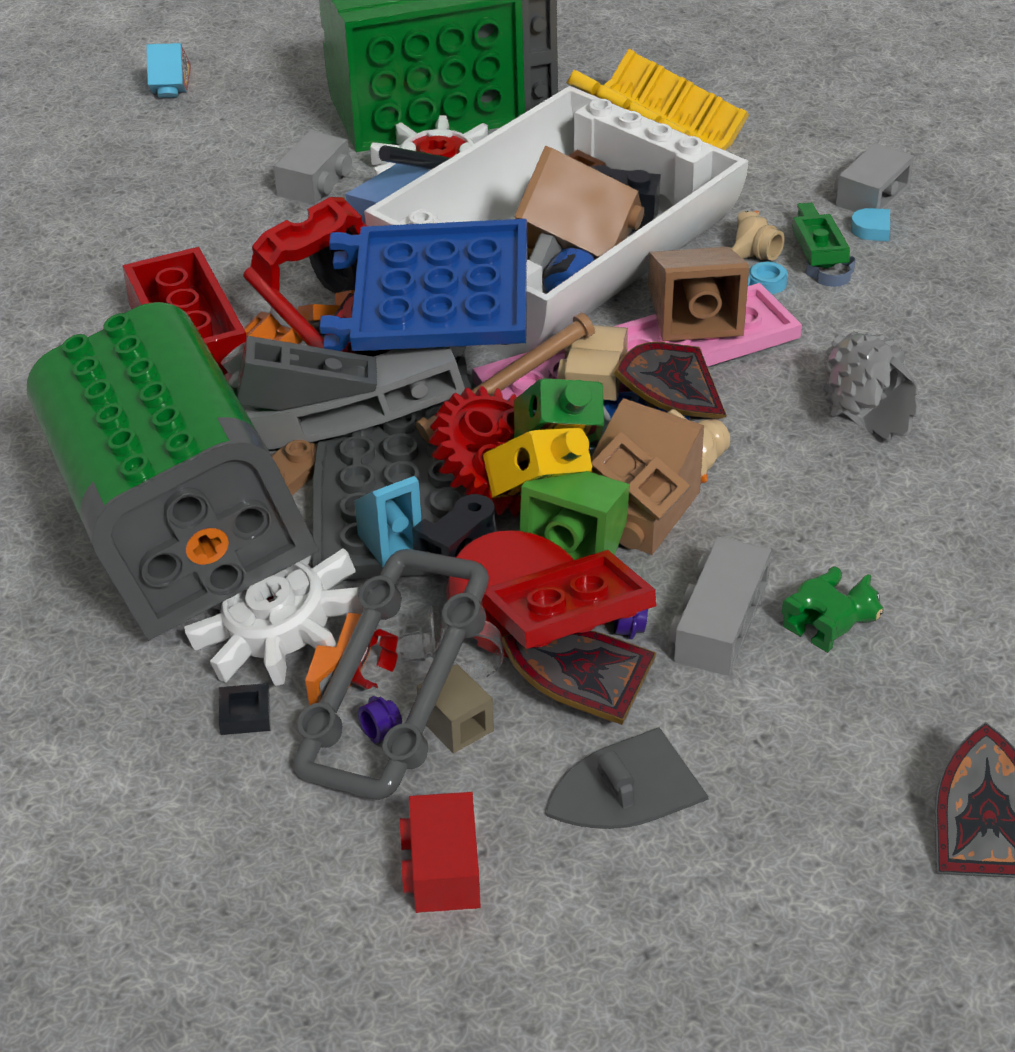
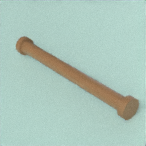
[415,312,595,444]

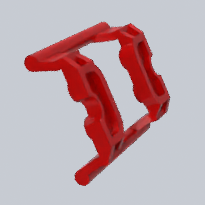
[243,197,367,354]

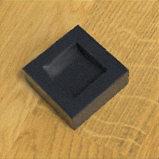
[219,683,271,735]

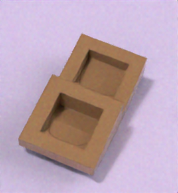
[592,431,691,521]

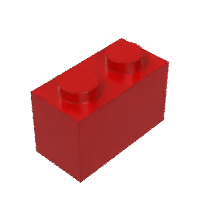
[400,792,481,913]

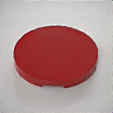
[446,531,574,658]

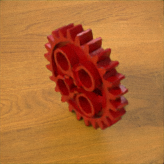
[429,386,529,517]

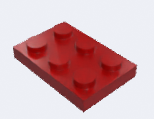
[482,550,656,649]

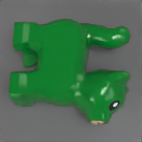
[781,566,884,653]

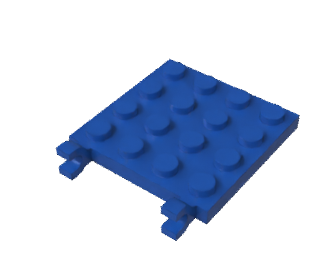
[320,219,528,351]

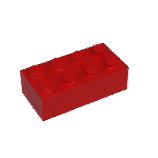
[122,247,247,376]

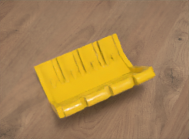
[566,49,749,150]

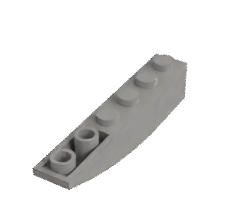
[241,347,465,450]

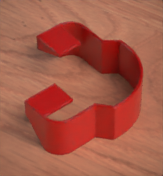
[351,629,398,689]

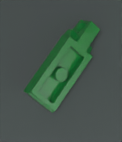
[792,202,850,268]

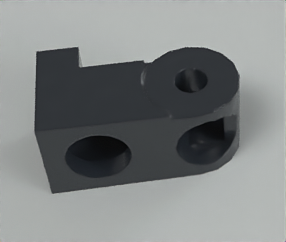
[412,494,495,578]

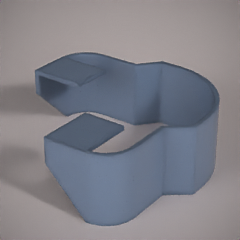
[806,256,856,287]

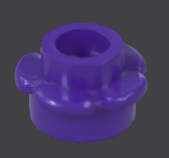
[614,609,648,639]
[358,696,402,744]

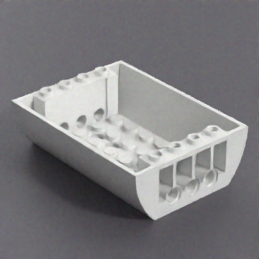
[364,86,749,358]

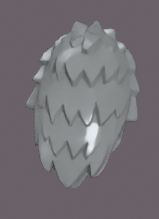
[823,331,920,441]

